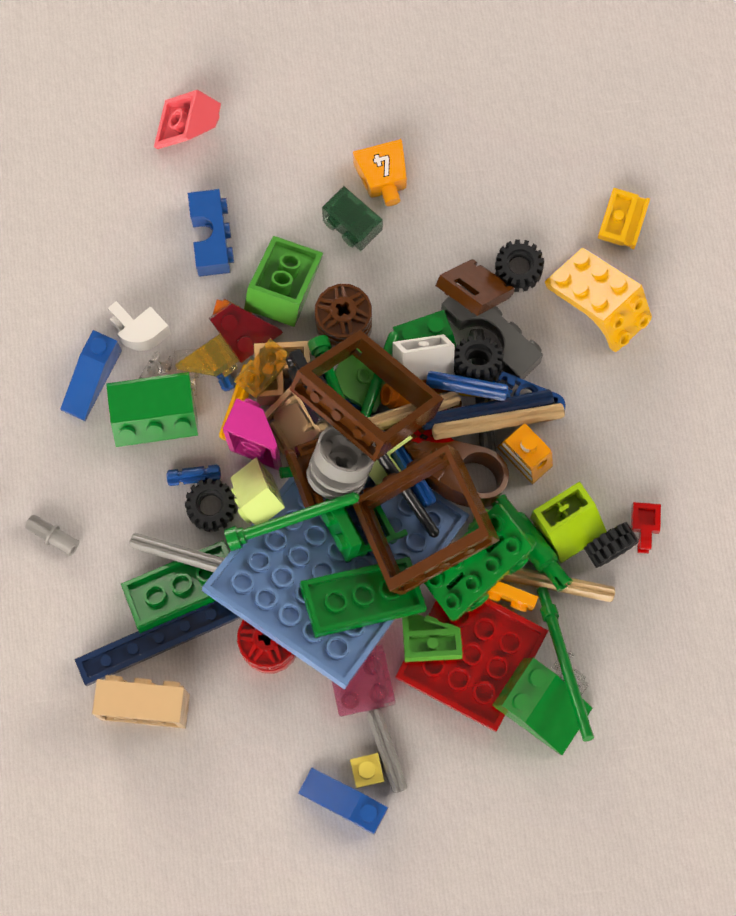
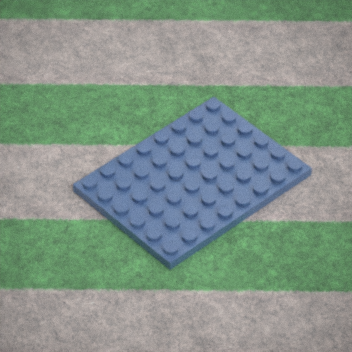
[202,474,470,690]

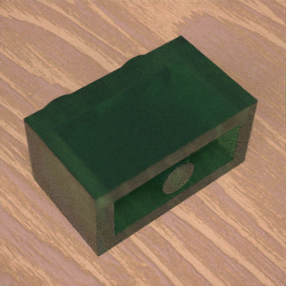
[322,186,383,251]

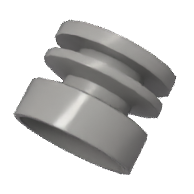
[306,426,376,499]

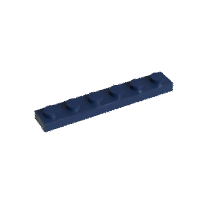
[74,601,240,686]

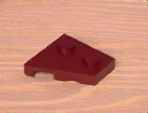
[209,302,283,363]

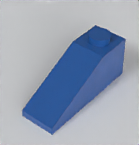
[60,330,122,421]
[298,768,388,835]

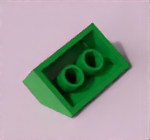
[106,372,198,447]

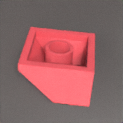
[154,90,221,149]

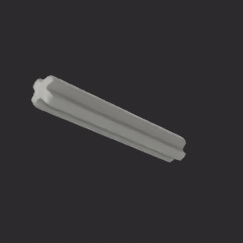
[129,533,225,572]

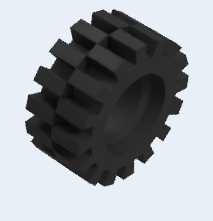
[495,239,544,292]
[454,335,504,382]
[185,478,236,532]
[584,522,639,568]

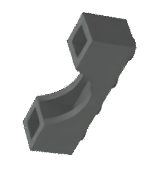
[441,285,543,380]

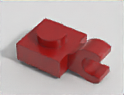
[631,502,661,554]

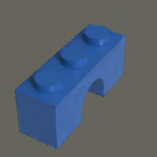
[188,189,234,277]

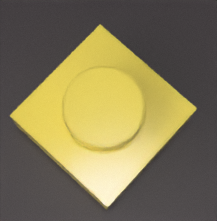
[350,753,384,789]

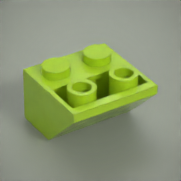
[530,481,607,564]

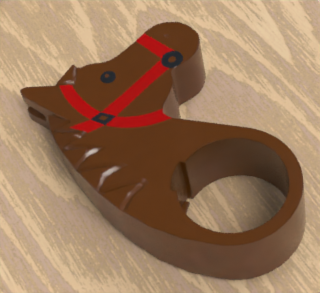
[385,401,509,508]

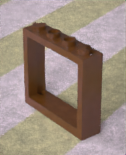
[290,330,444,462]
[353,444,500,595]

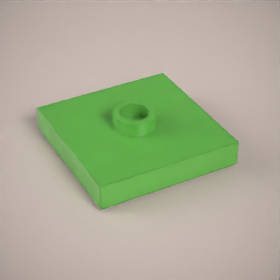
[327,348,386,414]

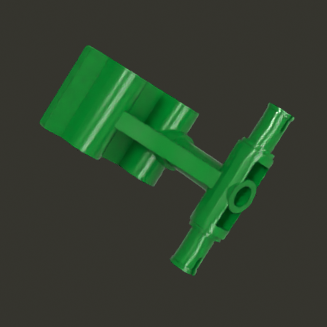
[424,494,573,621]

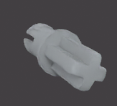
[25,515,80,556]

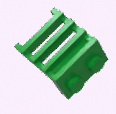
[321,498,408,563]

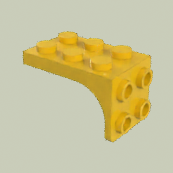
[544,247,652,352]

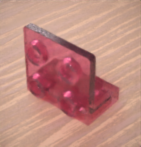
[332,645,395,717]

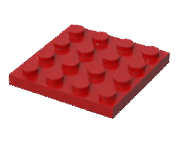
[395,599,549,732]

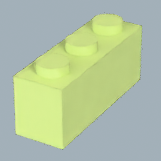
[231,457,285,525]

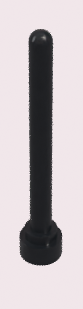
[370,420,439,538]

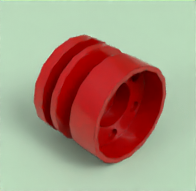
[237,620,296,674]

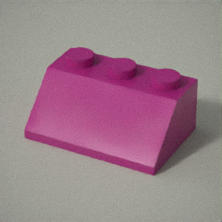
[223,398,282,471]

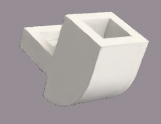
[108,301,171,351]

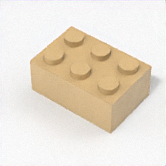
[92,675,190,729]

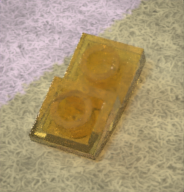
[234,339,290,398]

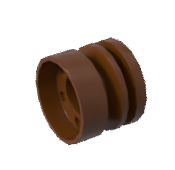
[315,284,372,348]

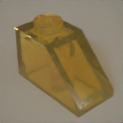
[175,333,241,377]

